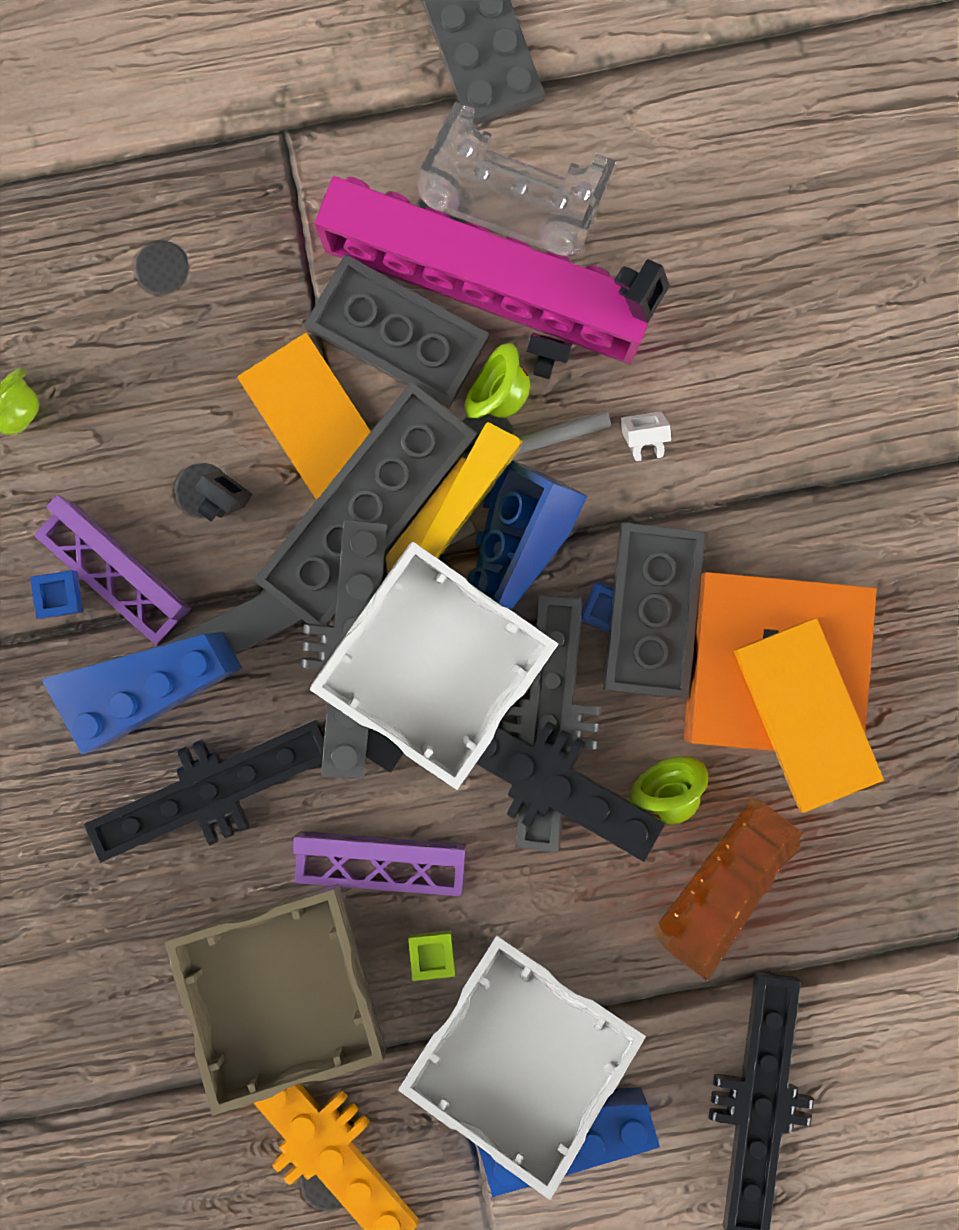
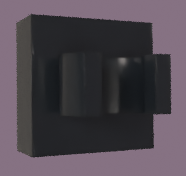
[614,259,670,323]
[526,332,573,379]
[195,470,253,522]

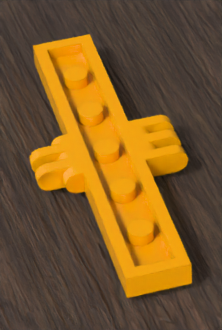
[254,1084,419,1230]

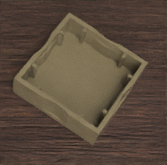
[165,884,386,1116]

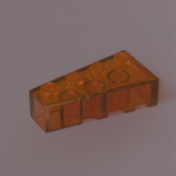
[653,797,803,982]

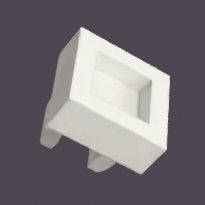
[621,411,671,461]

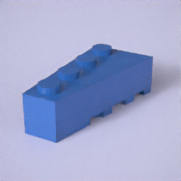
[41,632,242,754]
[478,1087,660,1197]

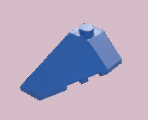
[467,460,587,610]

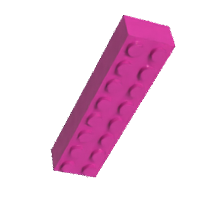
[314,176,648,365]

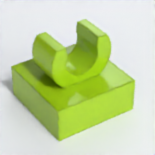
[408,930,456,981]

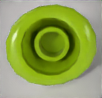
[464,343,531,418]
[0,368,40,435]
[629,756,709,825]

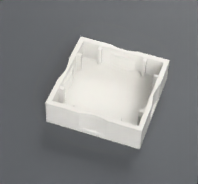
[310,542,558,790]
[398,936,646,1200]

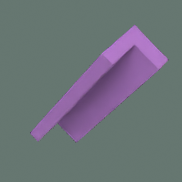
[34,495,192,646]
[293,831,466,896]

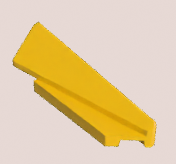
[385,422,523,574]

